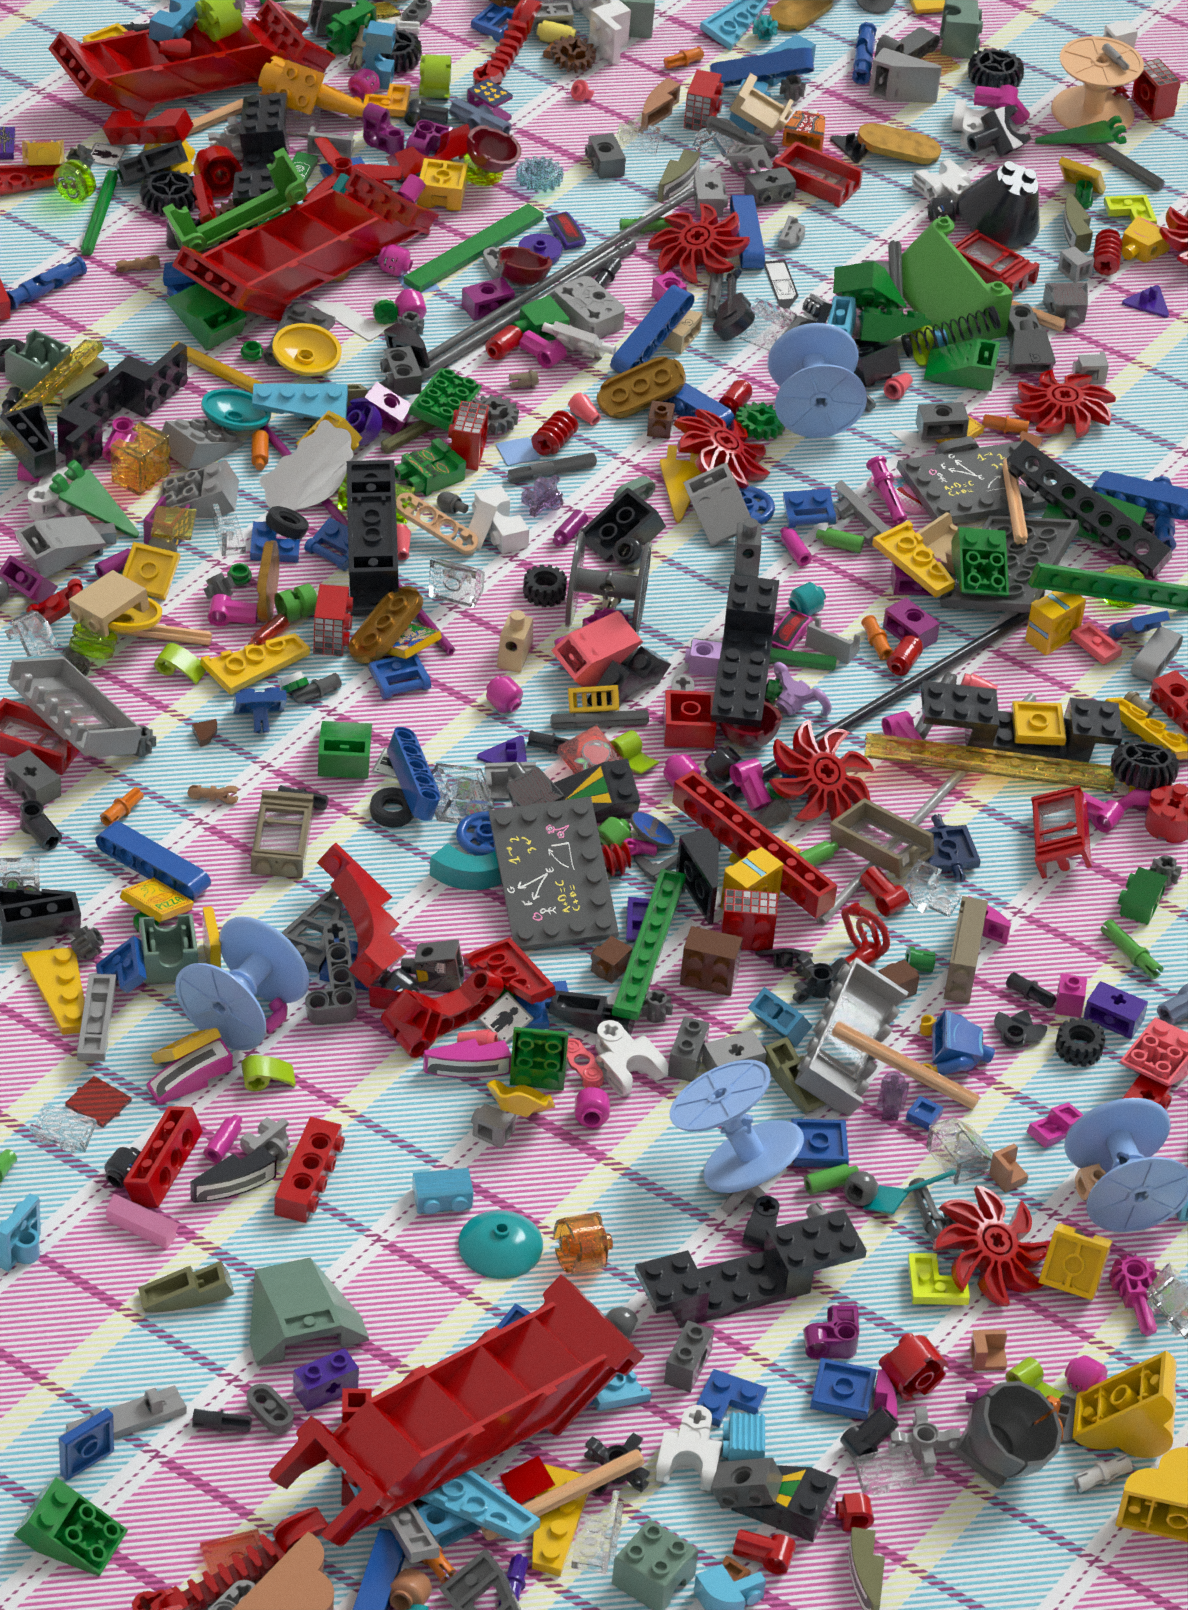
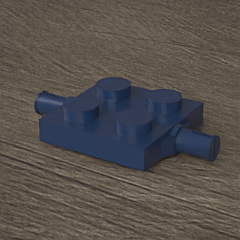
[925,814,981,883]

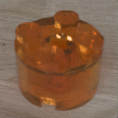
[553,1212,613,1274]

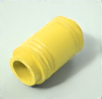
[536,20,577,43]

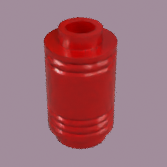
[485,325,523,360]
[719,380,753,416]
[887,635,923,676]

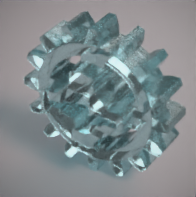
[516,156,564,192]

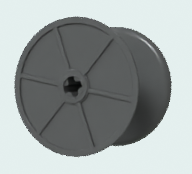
[565,531,652,634]

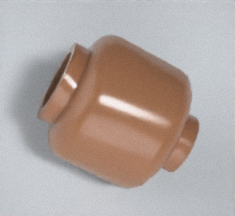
[389,1568,432,1610]

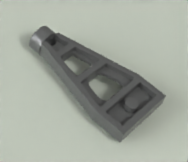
[262,302,335,366]
[282,887,344,973]
[439,1549,521,1610]

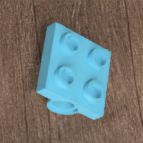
[0,1193,41,1272]

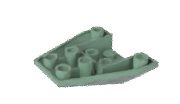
[249,1257,369,1366]

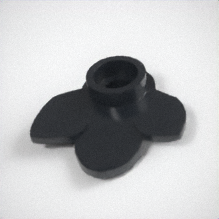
[994,1010,1047,1048]

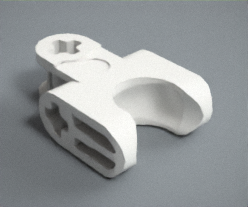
[951,98,996,150]
[912,159,971,202]
[28,466,84,521]
[595,1020,668,1097]
[655,1405,723,1492]

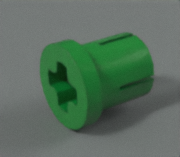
[1074,180,1093,209]
[905,946,936,973]

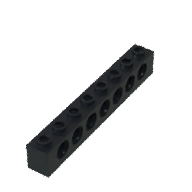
[1006,439,1172,579]

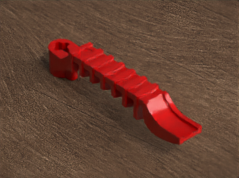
[473,0,542,86]
[132,1506,329,1610]

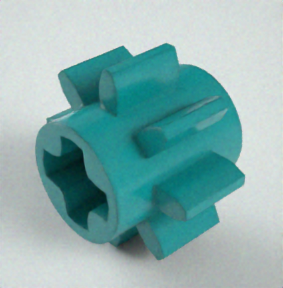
[752,14,778,41]

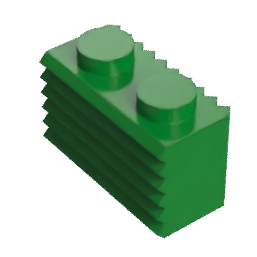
[1118,866,1168,925]

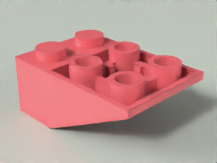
[551,611,643,687]
[1120,1017,1188,1086]

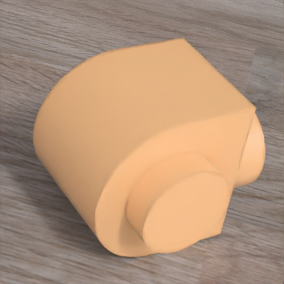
[1075,1163,1106,1200]

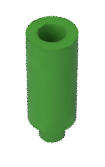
[816,528,865,554]
[799,841,839,867]
[804,1164,859,1195]

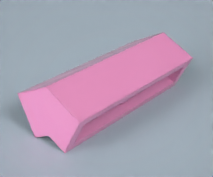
[106,1194,179,1249]

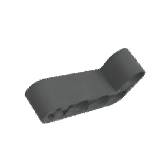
[874,27,940,60]
[305,920,358,1025]

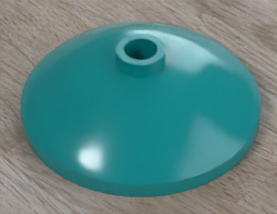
[201,389,271,432]
[458,1210,543,1279]

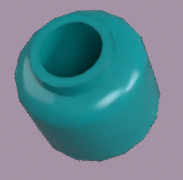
[788,582,826,616]

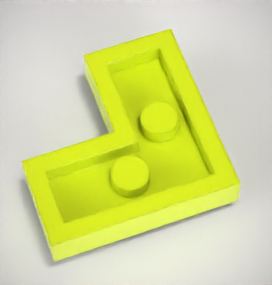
[1103,195,1157,224]
[908,1253,970,1305]

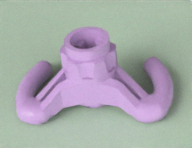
[773,662,832,716]

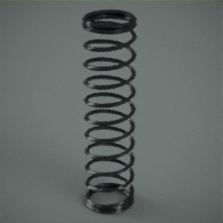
[901,306,1001,358]

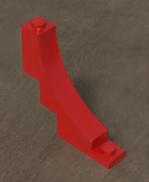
[317,843,407,988]

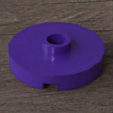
[518,233,563,264]

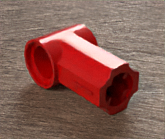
[859,866,910,917]
[732,1529,796,1575]

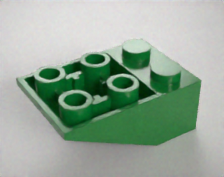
[833,261,907,312]
[166,283,247,351]
[853,305,932,342]
[924,338,1001,391]
[951,527,1009,597]
[318,721,372,779]
[509,1027,569,1091]
[14,1477,128,1576]

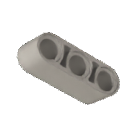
[1131,627,1183,682]

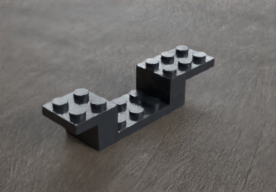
[232,92,290,211]
[57,342,188,471]
[346,460,399,616]
[711,574,780,727]
[921,681,1122,764]
[635,1209,867,1328]

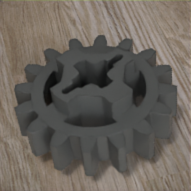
[473,394,519,435]

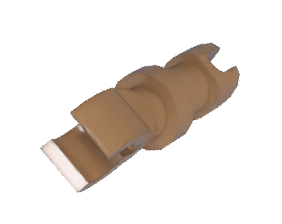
[115,255,161,272]
[187,785,239,804]

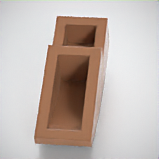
[641,78,681,132]

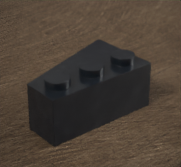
[0,401,56,479]
[0,886,81,945]

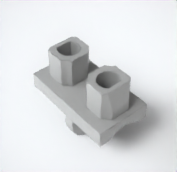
[240,1117,290,1161]

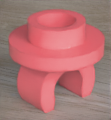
[571,79,594,101]

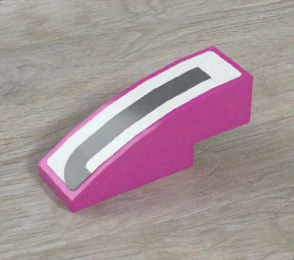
[146,1038,233,1105]
[423,1039,512,1078]

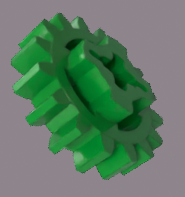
[735,402,785,441]

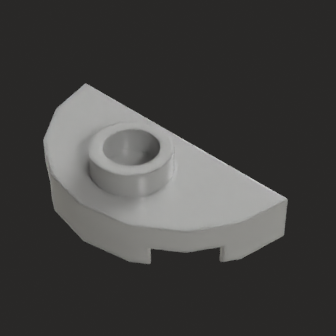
[778,215,805,248]

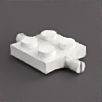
[542,321,617,359]

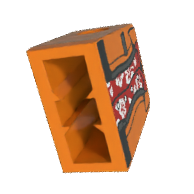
[782,109,826,152]

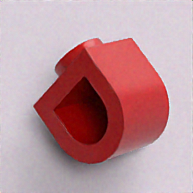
[835,1492,874,1531]

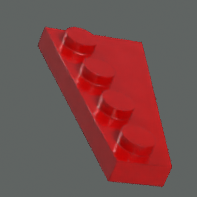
[0,164,61,195]
[462,937,556,1004]

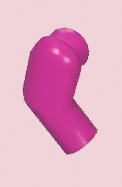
[1117,789,1151,811]
[623,838,658,856]
[266,997,288,1034]

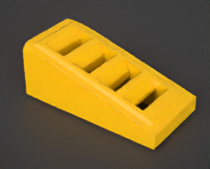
[568,685,619,713]

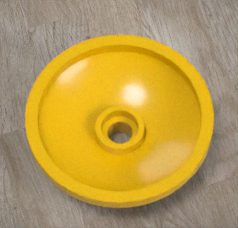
[272,323,342,376]
[108,597,162,634]

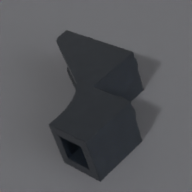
[587,645,671,712]

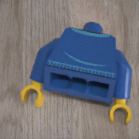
[919,1009,995,1085]

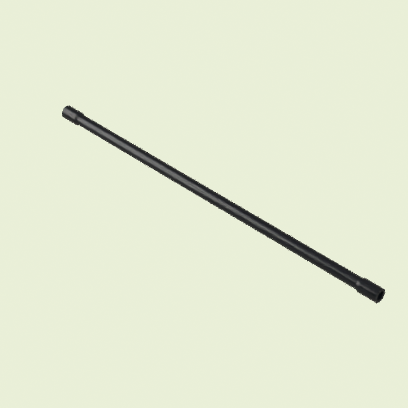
[721,612,1030,801]

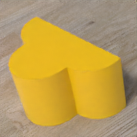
[1072,1350,1177,1458]
[1115,1447,1188,1542]

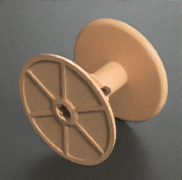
[1051,36,1144,130]

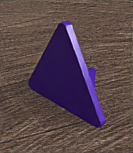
[1122,285,1169,318]
[477,735,527,763]

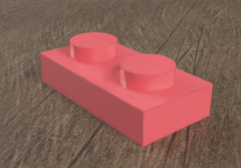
[1070,622,1123,665]

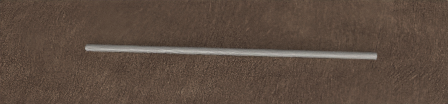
[816,693,1036,926]

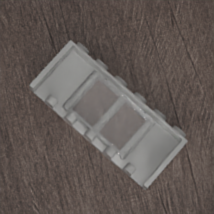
[7,656,142,757]
[794,958,909,1116]

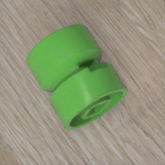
[274,583,317,623]

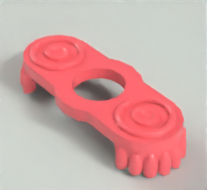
[567,1038,604,1088]

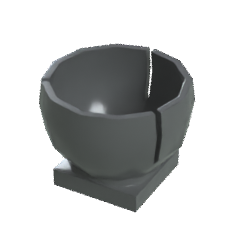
[952,1381,1062,1489]

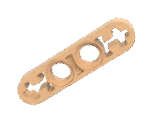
[396,493,478,555]

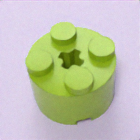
[195,0,243,42]
[419,54,451,99]

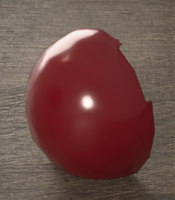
[466,125,522,173]
[498,246,552,287]
[718,701,782,749]

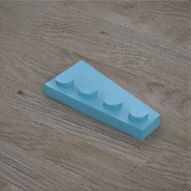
[699,0,768,51]
[252,384,348,421]
[593,1371,652,1411]
[419,1470,540,1543]

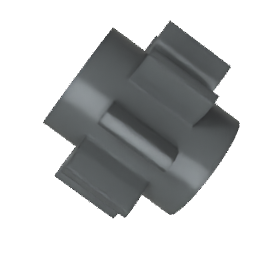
[780,75,806,101]
[66,144,95,173]
[397,311,424,335]
[203,573,235,599]
[133,725,156,757]
[1149,855,1182,887]
[71,925,104,960]
[641,990,673,1023]

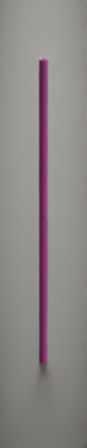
[259,424,455,655]

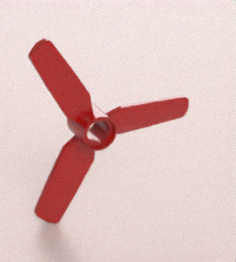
[302,137,402,203]

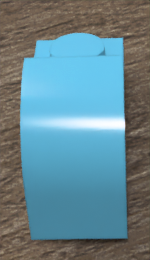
[693,1564,766,1610]

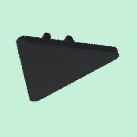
[830,132,869,163]
[755,948,813,968]

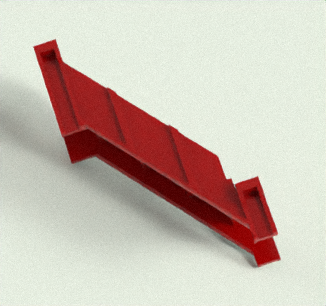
[48,0,336,121]
[172,168,439,322]
[269,1274,645,1547]

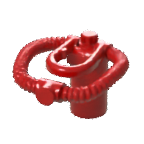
[841,903,891,966]

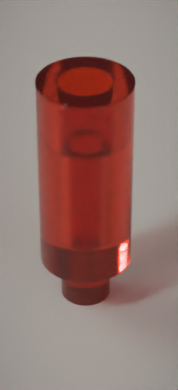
[248,614,290,646]

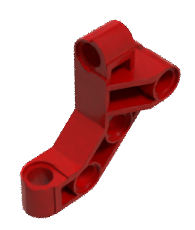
[380,969,504,1058]

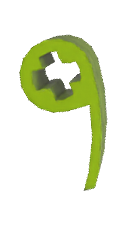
[906,325,934,367]
[154,643,206,685]
[609,730,659,774]
[241,1055,296,1092]
[1005,1357,1065,1399]

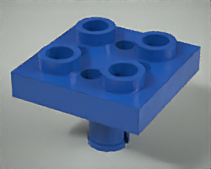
[233,687,287,733]

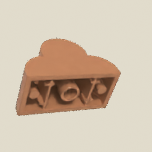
[232,1532,334,1610]

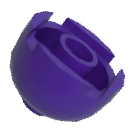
[346,398,383,446]

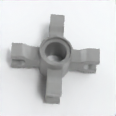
[208,116,243,160]
[888,1406,961,1477]

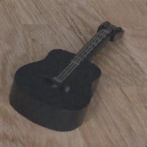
[713,268,755,341]

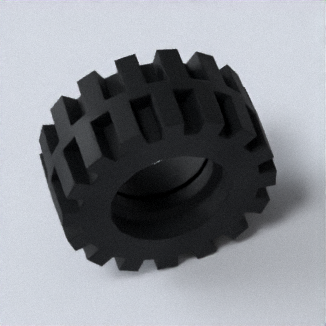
[523,564,567,608]
[1055,1017,1105,1067]

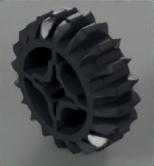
[380,28,422,73]
[967,48,1024,88]
[140,169,197,217]
[1110,740,1179,791]

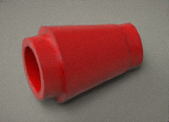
[158,38,191,60]

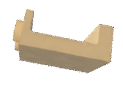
[729,73,794,137]
[916,512,958,575]
[69,570,150,637]

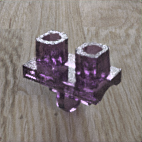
[521,475,563,517]
[877,1072,909,1121]

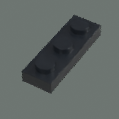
[802,293,832,324]

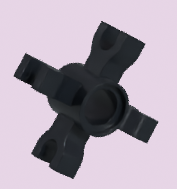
[792,953,849,1004]
[584,1432,650,1496]

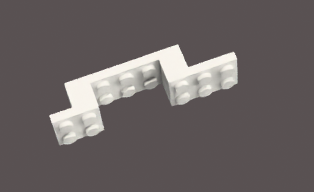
[538,0,631,65]

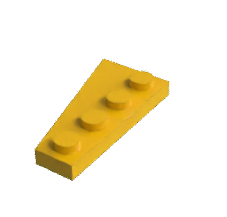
[872,520,955,598]
[200,633,310,695]
[21,947,85,1035]
[532,1464,589,1577]

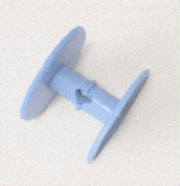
[767,323,867,437]
[175,917,309,1050]
[670,1060,804,1193]
[1064,1098,1188,1232]

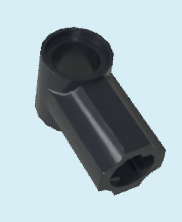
[404,99,449,127]
[20,800,62,851]
[840,1405,899,1465]

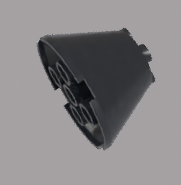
[957,161,1040,249]

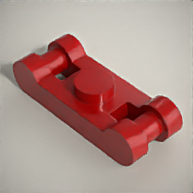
[26,578,83,631]

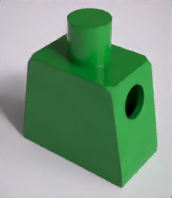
[512,295,570,341]

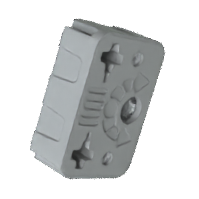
[554,276,625,339]

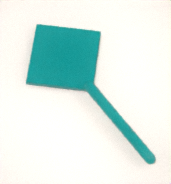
[863,1170,956,1214]

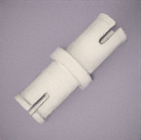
[1072,1454,1133,1493]

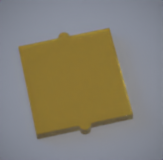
[368,2,401,19]
[918,50,961,76]
[151,506,196,540]

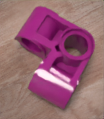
[362,103,404,155]
[405,120,454,156]
[803,1305,860,1359]

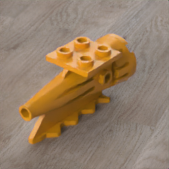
[258,56,366,119]

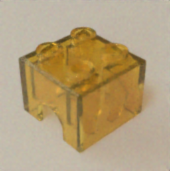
[111,421,171,496]

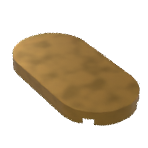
[769,0,834,31]
[857,123,942,164]
[597,356,686,419]
[257,541,279,623]
[348,586,423,664]

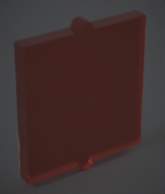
[65,1076,132,1128]

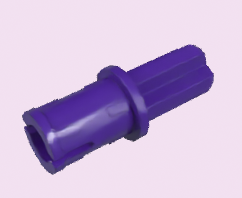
[498,1554,529,1607]

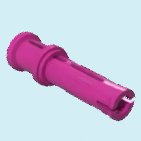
[866,456,907,524]

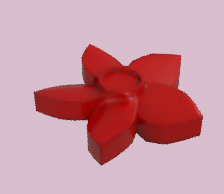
[1112,85,1130,99]

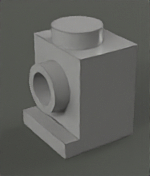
[1058,246,1095,283]
[1072,351,1109,384]
[471,1103,516,1148]

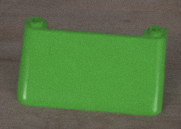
[162,148,307,252]
[902,216,1013,345]

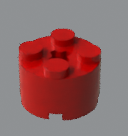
[193,146,243,197]
[1145,783,1188,843]
[878,1333,948,1401]

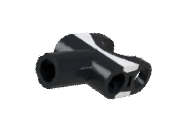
[967,105,1032,157]

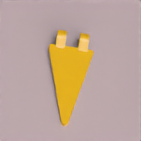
[659,445,702,523]

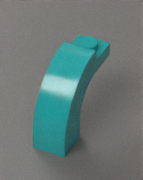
[430,843,501,890]

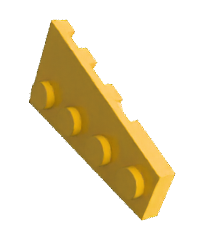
[1105,697,1188,760]

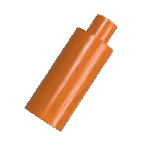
[251,430,269,470]

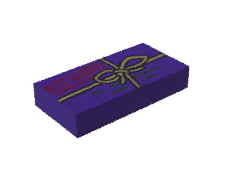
[0,127,15,159]

